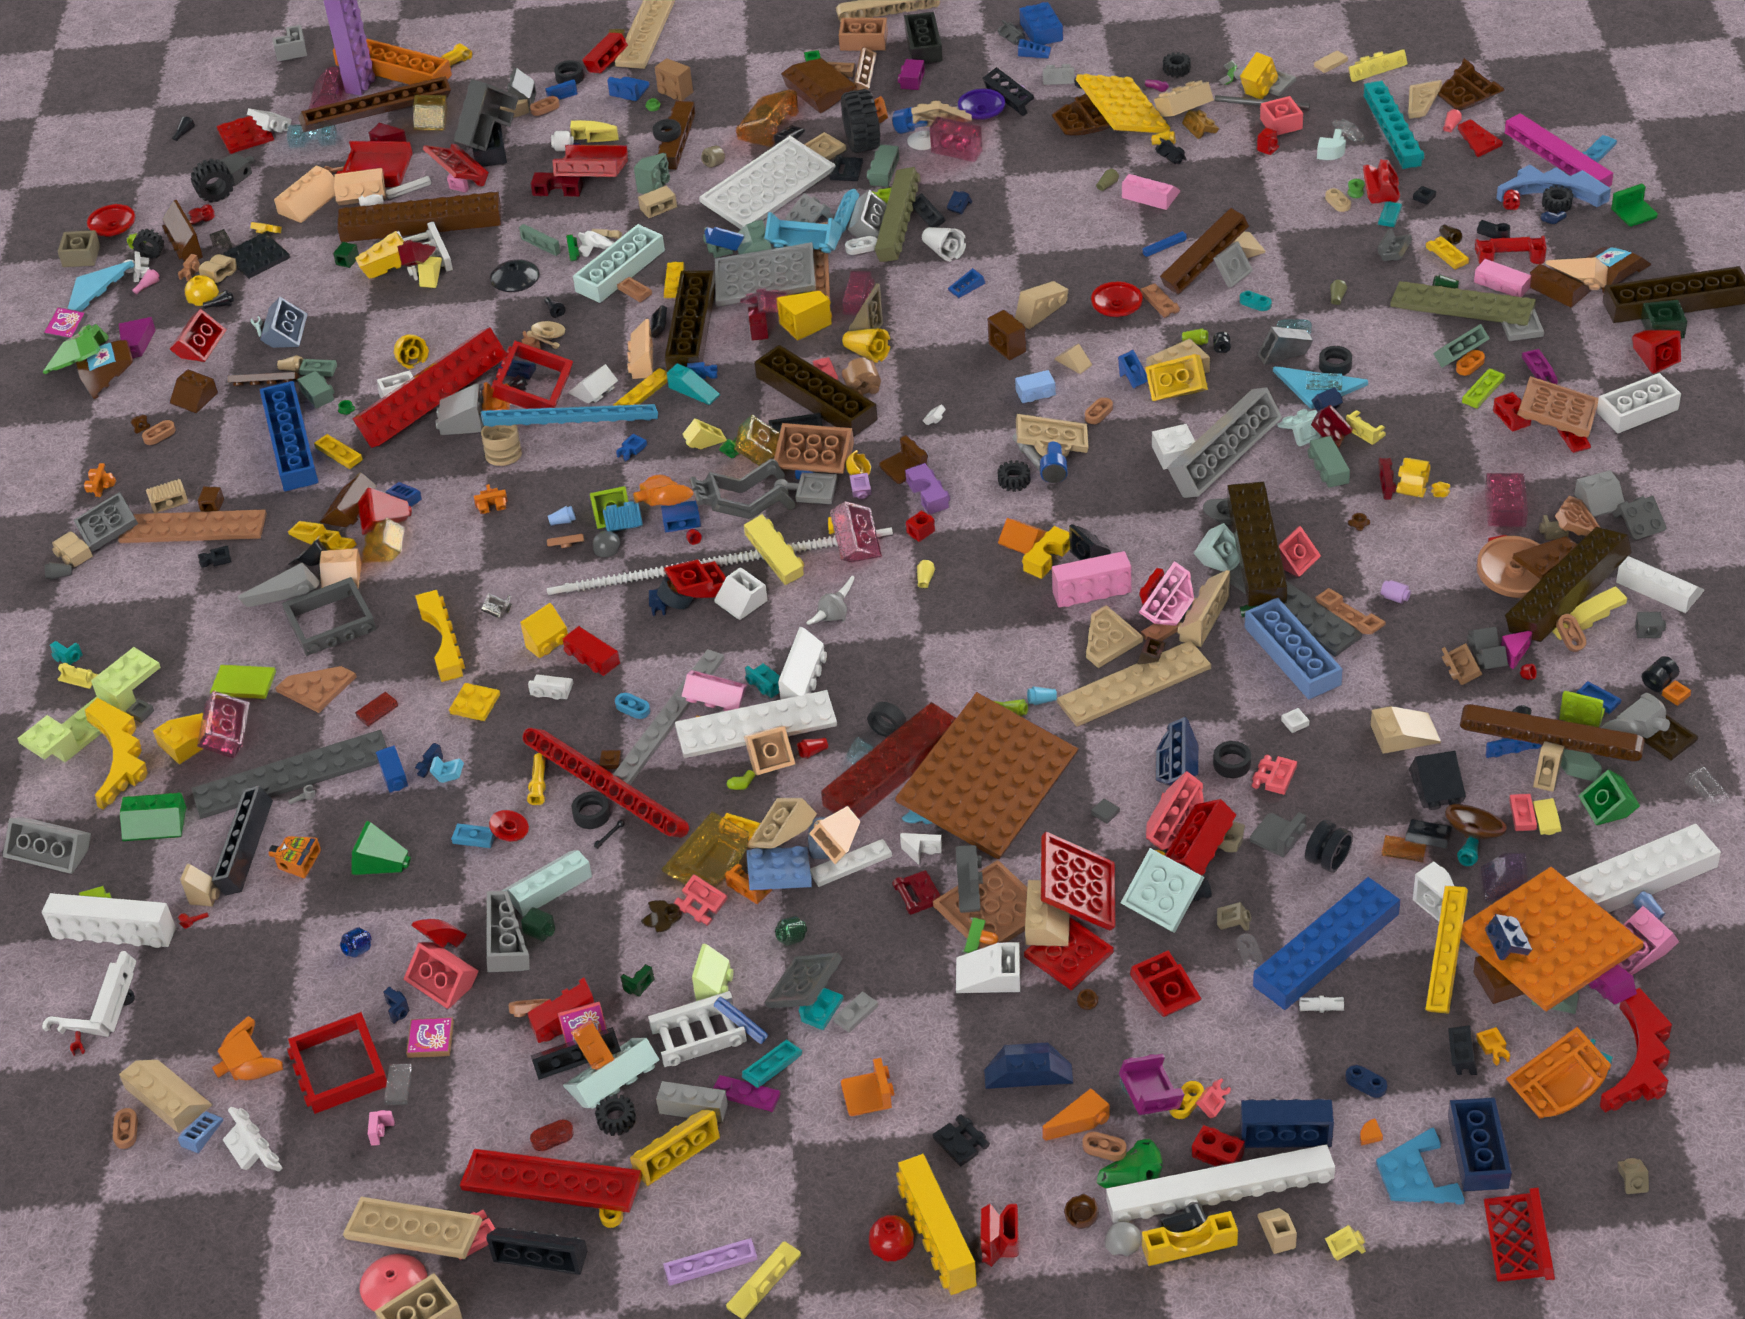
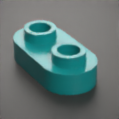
[1239,290,1272,311]

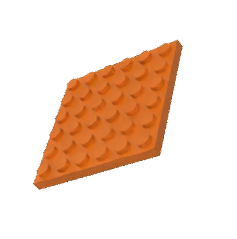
[1461,867,1644,1012]

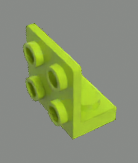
[1559,691,1605,727]

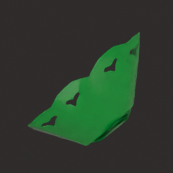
[1097,1139,1163,1189]

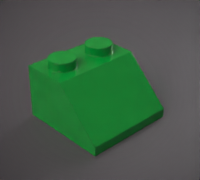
[1578,770,1640,825]

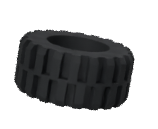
[841,89,881,153]

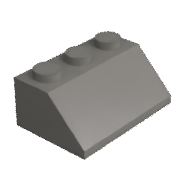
[848,190,887,239]

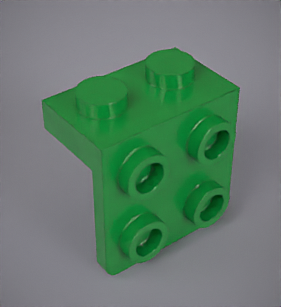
[1611,183,1658,226]

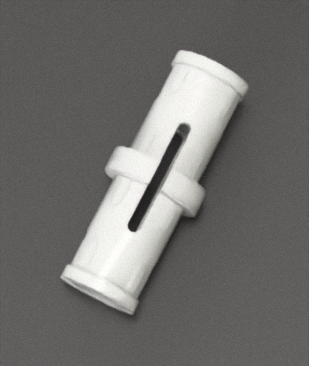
[1299,996,1344,1013]

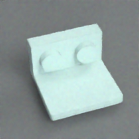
[1277,409,1322,446]

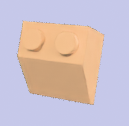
[320,549,362,588]

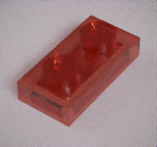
[355,692,398,727]

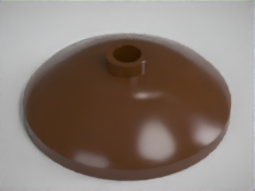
[1445,804,1507,840]

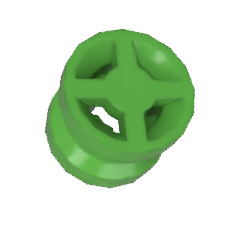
[1348,179,1365,198]

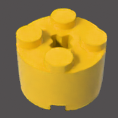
[1396,458,1430,498]

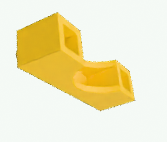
[1142,1211,1238,1266]

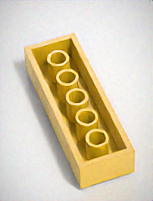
[896,1154,977,1295]

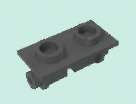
[998,20,1026,45]

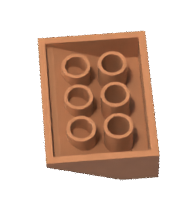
[774,423,854,474]

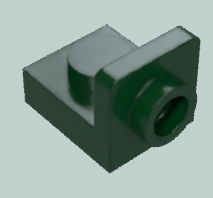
[620,964,655,997]

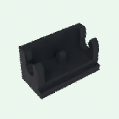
[1448,1025,1477,1075]

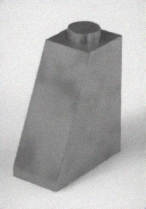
[1257,326,1313,365]

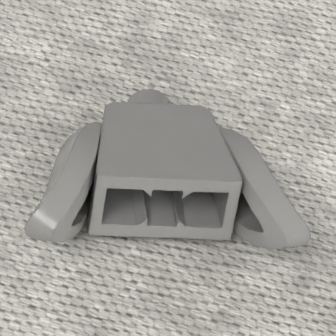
[1601,692,1670,738]

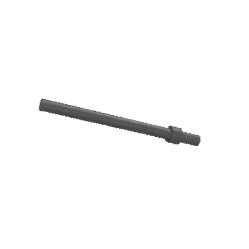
[1215,95,1310,110]

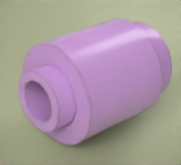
[1381,580,1411,604]

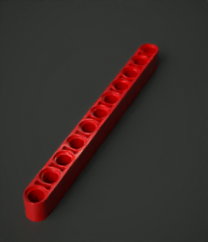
[523,728,689,838]

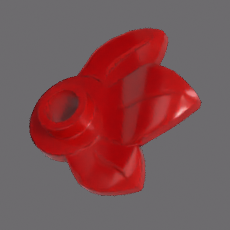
[188,204,215,224]

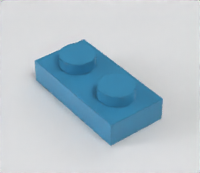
[451,823,495,848]

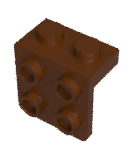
[879,435,928,484]

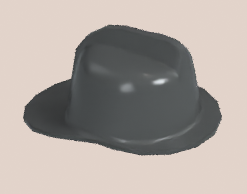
[1203,498,1232,526]

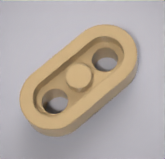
[1325,188,1351,212]

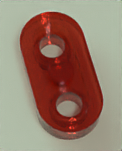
[530,1119,574,1151]

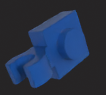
[687,362,718,379]

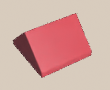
[1278,526,1321,577]

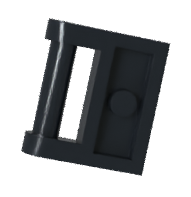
[829,155,863,182]

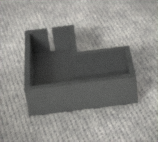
[454,79,519,151]

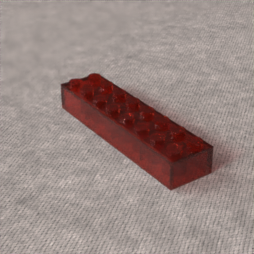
[821,702,956,819]

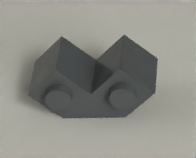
[1467,627,1508,669]

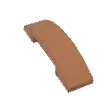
[1316,588,1385,634]

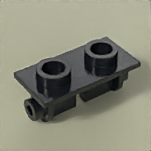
[1155,137,1187,164]

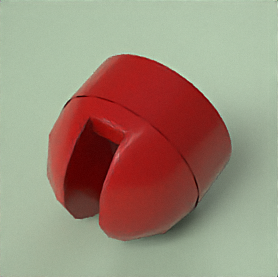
[686,529,702,545]
[1520,664,1537,680]

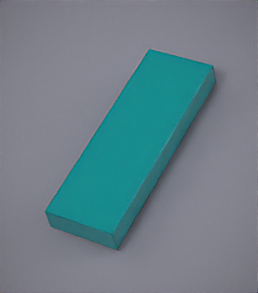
[742,1039,802,1088]

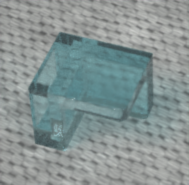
[845,737,877,770]

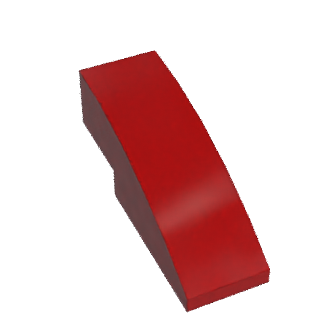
[411,919,467,948]

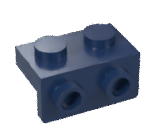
[1485,914,1532,960]

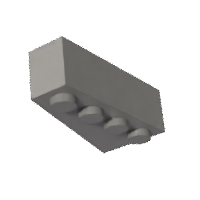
[487,891,529,972]

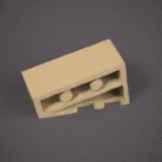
[1015,281,1069,329]

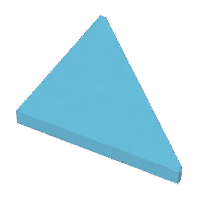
[68,260,135,311]
[1273,366,1368,409]

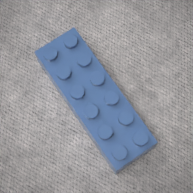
[1245,598,1343,700]

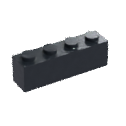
[530,1027,621,1080]

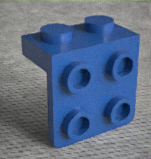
[607,77,650,101]

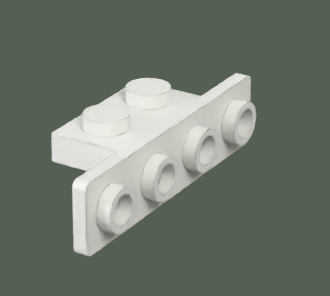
[223,1107,282,1171]

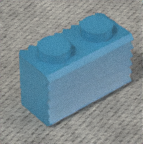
[603,501,643,532]

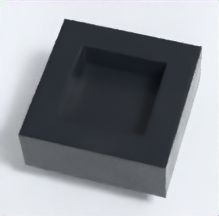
[1413,186,1436,205]

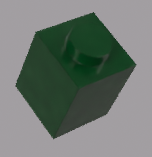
[333,242,359,268]

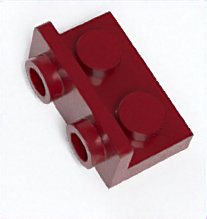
[1311,405,1353,448]

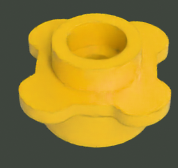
[1431,482,1450,497]

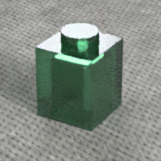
[521,907,555,942]

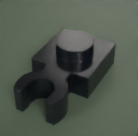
[198,545,232,568]

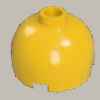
[185,275,219,306]
[393,334,429,369]

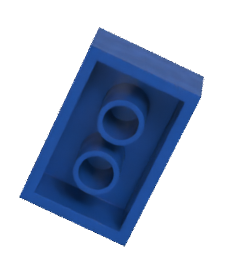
[1019,2,1063,45]

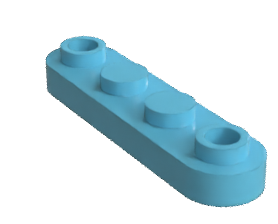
[834,189,859,233]

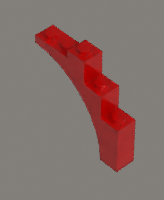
[1600,987,1672,1112]

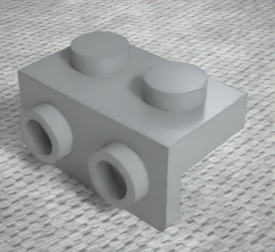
[1043,64,1074,85]

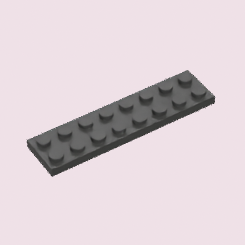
[1230,565,1362,657]

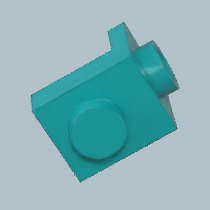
[50,641,83,665]

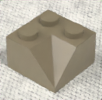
[58,230,100,267]

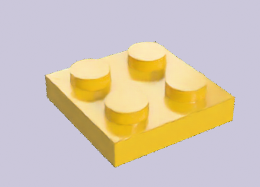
[449,683,500,721]

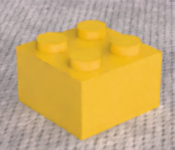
[1240,52,1278,99]

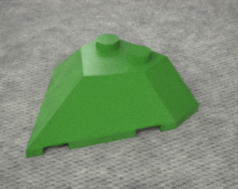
[43,324,109,374]

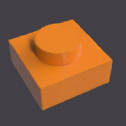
[1662,680,1691,706]

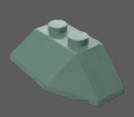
[737,219,772,255]

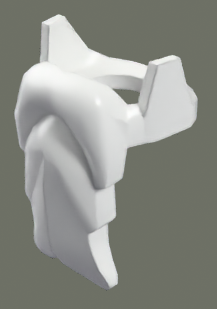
[578,231,615,257]

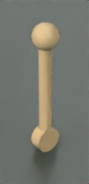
[526,331,559,349]

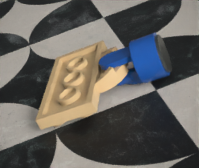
[892,101,972,134]
[1016,414,1089,483]

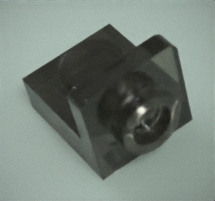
[209,229,233,251]

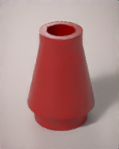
[797,738,828,759]

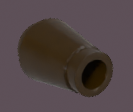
[1439,224,1463,244]

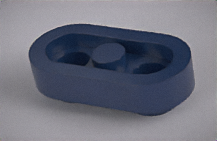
[1345,1065,1387,1098]

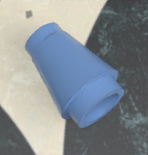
[1633,891,1665,920]

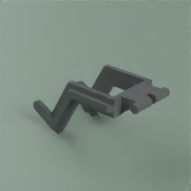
[689,459,796,519]

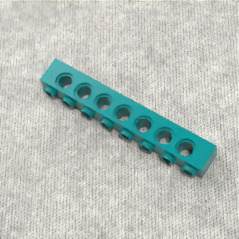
[1363,80,1424,169]

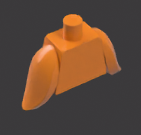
[633,475,693,506]
[212,1016,283,1081]

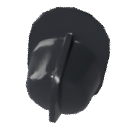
[288,535,328,566]

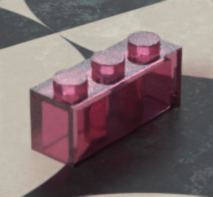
[842,271,874,315]

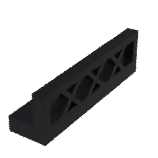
[982,67,1034,116]

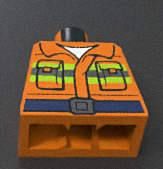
[269,836,321,879]

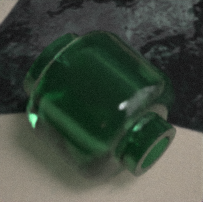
[775,916,807,946]

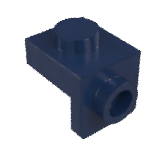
[946,191,973,214]
[383,987,410,1024]

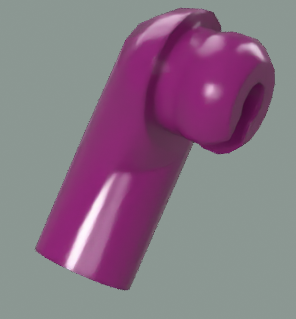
[1145,79,1169,92]

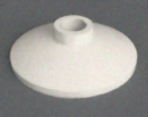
[907,131,939,150]

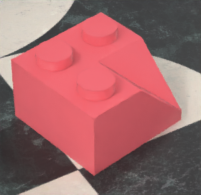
[1260,96,1303,135]

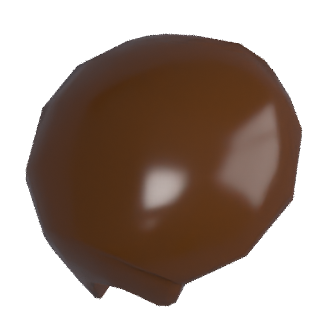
[1064,1193,1099,1229]

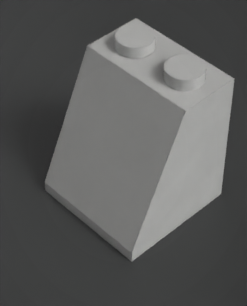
[436,384,483,435]

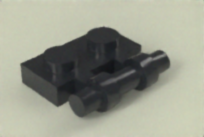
[933,1114,990,1167]

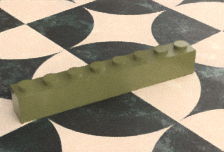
[874,167,921,262]

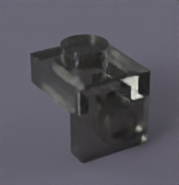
[481,593,512,618]

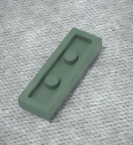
[519,224,561,256]

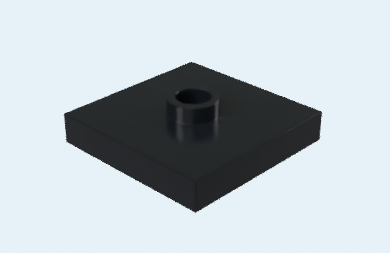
[1405,819,1452,848]

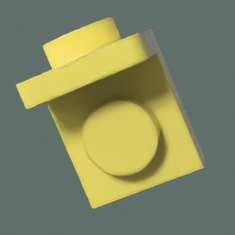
[1325,1225,1366,1261]

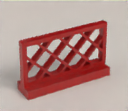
[423,144,489,187]
[1483,1187,1555,1282]

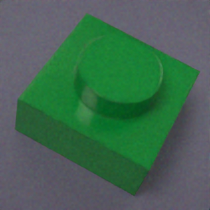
[804,50,821,62]

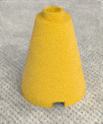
[842,328,890,363]

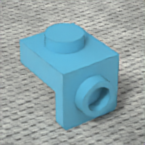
[430,756,464,783]

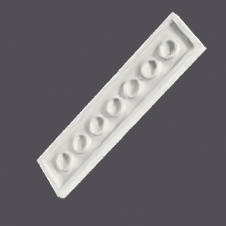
[675,690,837,758]

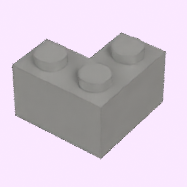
[273,25,307,61]

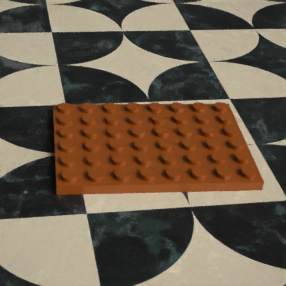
[895,692,1079,860]

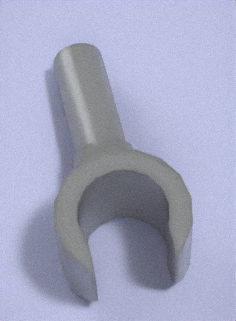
[288,785,315,804]

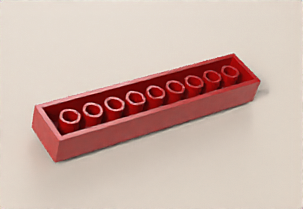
[352,327,508,448]

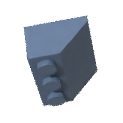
[260,297,308,348]

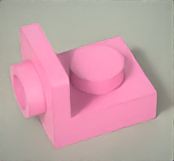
[447,174,469,193]
[368,1110,395,1146]

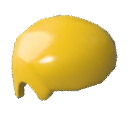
[845,450,871,475]

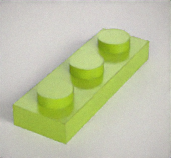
[1462,368,1505,409]

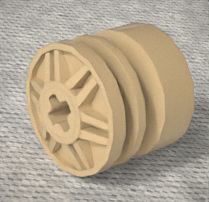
[481,425,522,466]

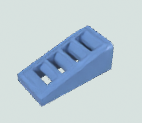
[178,1111,224,1154]

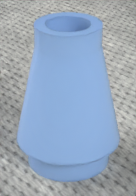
[548,506,576,526]

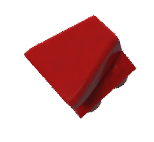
[1363,159,1400,204]
[981,1203,1019,1267]

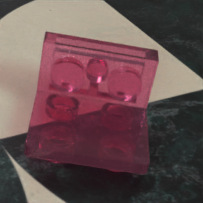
[740,289,787,313]

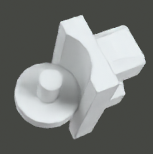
[123,252,149,282]

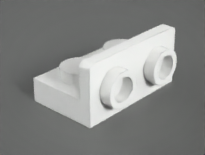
[528,674,573,700]

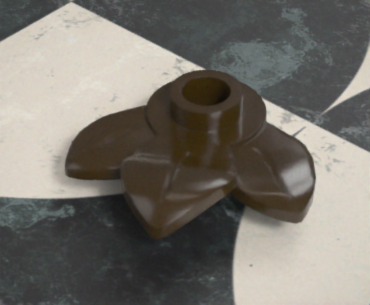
[641,900,682,933]

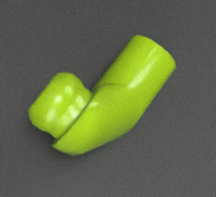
[727,770,755,790]

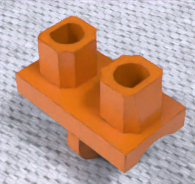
[84,463,116,497]
[473,484,508,514]

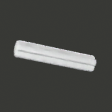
[386,176,431,199]

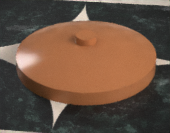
[1476,536,1541,598]

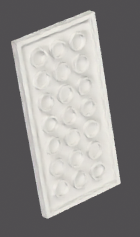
[699,136,836,229]

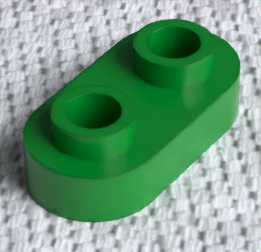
[566,234,580,262]

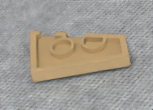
[1408,80,1442,119]

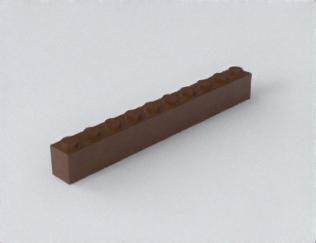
[298,76,451,132]

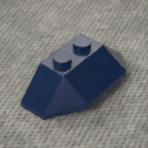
[1156,717,1199,786]
[984,1043,1073,1089]

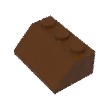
[1530,264,1591,308]
[320,473,377,528]

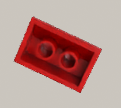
[170,309,227,362]

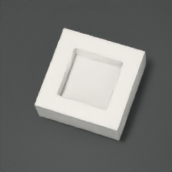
[923,404,946,425]
[1281,708,1309,733]

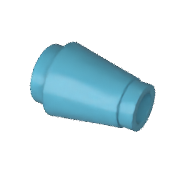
[1027,686,1057,706]

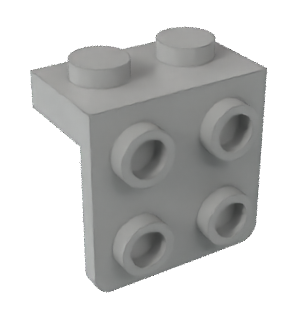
[786,193,834,223]

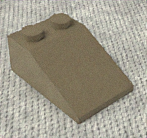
[849,283,883,331]

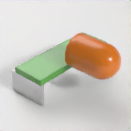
[962,917,999,954]

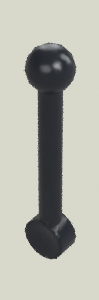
[594,820,625,849]

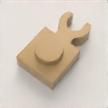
[592,229,622,239]

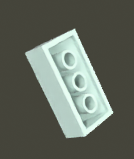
[502,850,592,916]
[563,1038,659,1109]

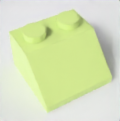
[692,944,733,1001]

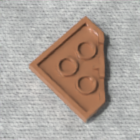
[1555,496,1600,536]
[276,666,356,713]

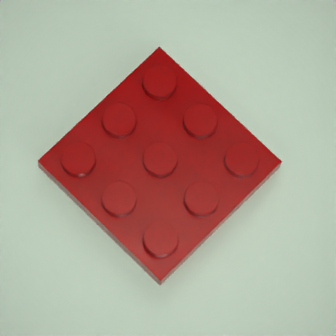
[216,116,274,154]
[1024,917,1114,991]

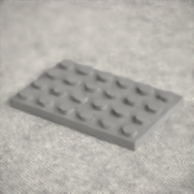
[715,242,816,307]

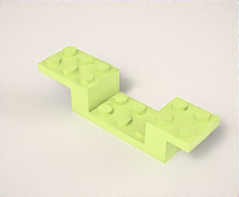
[18,647,161,762]

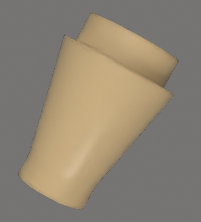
[277,355,303,372]

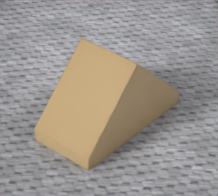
[1055,344,1092,374]

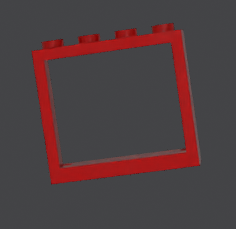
[491,341,573,409]
[287,1012,389,1114]

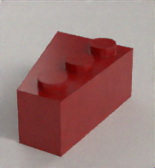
[527,978,594,1043]

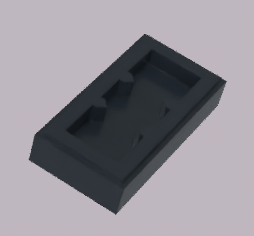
[650,305,667,338]

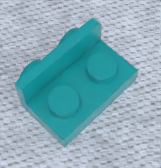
[745,663,780,698]
[799,988,844,1030]

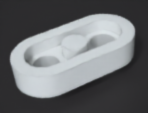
[845,236,877,255]

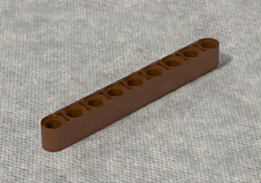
[1460,704,1645,761]

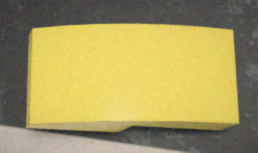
[1533,798,1562,835]

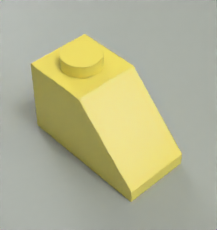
[683,419,727,449]

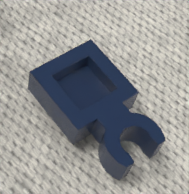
[649,589,668,616]
[415,743,443,778]

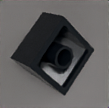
[1069,524,1111,560]

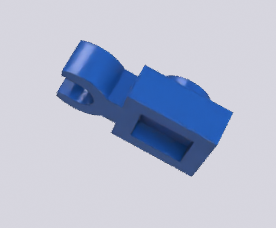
[616,434,647,461]

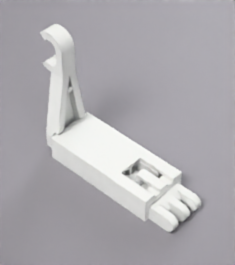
[42,951,136,1037]

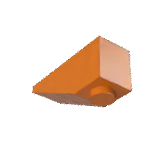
[1042,1089,1110,1141]

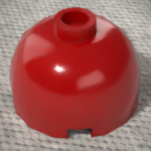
[869,1215,914,1261]

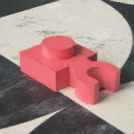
[1196,1078,1231,1119]

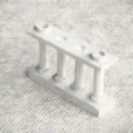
[397,222,453,280]
[648,991,747,1067]

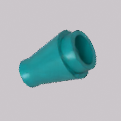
[1457,837,1479,866]

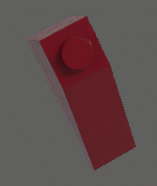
[748,305,768,341]

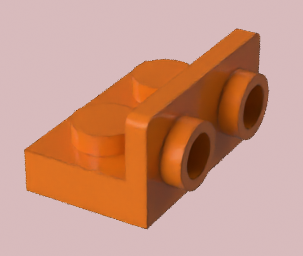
[482,382,510,411]

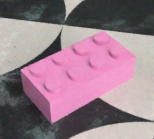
[1052,551,1131,608]

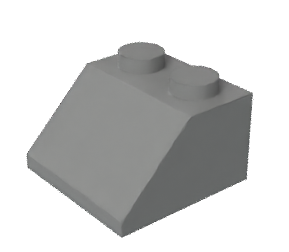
[1575,470,1624,518]

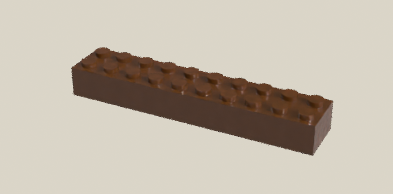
[337,192,501,243]

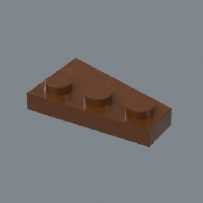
[1512,536,1578,579]

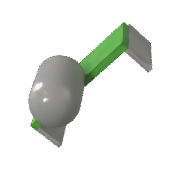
[1219,60,1246,85]

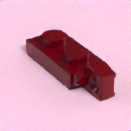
[1378,458,1396,500]

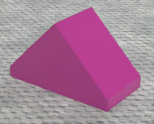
[1501,631,1532,669]

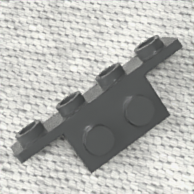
[956,845,983,913]

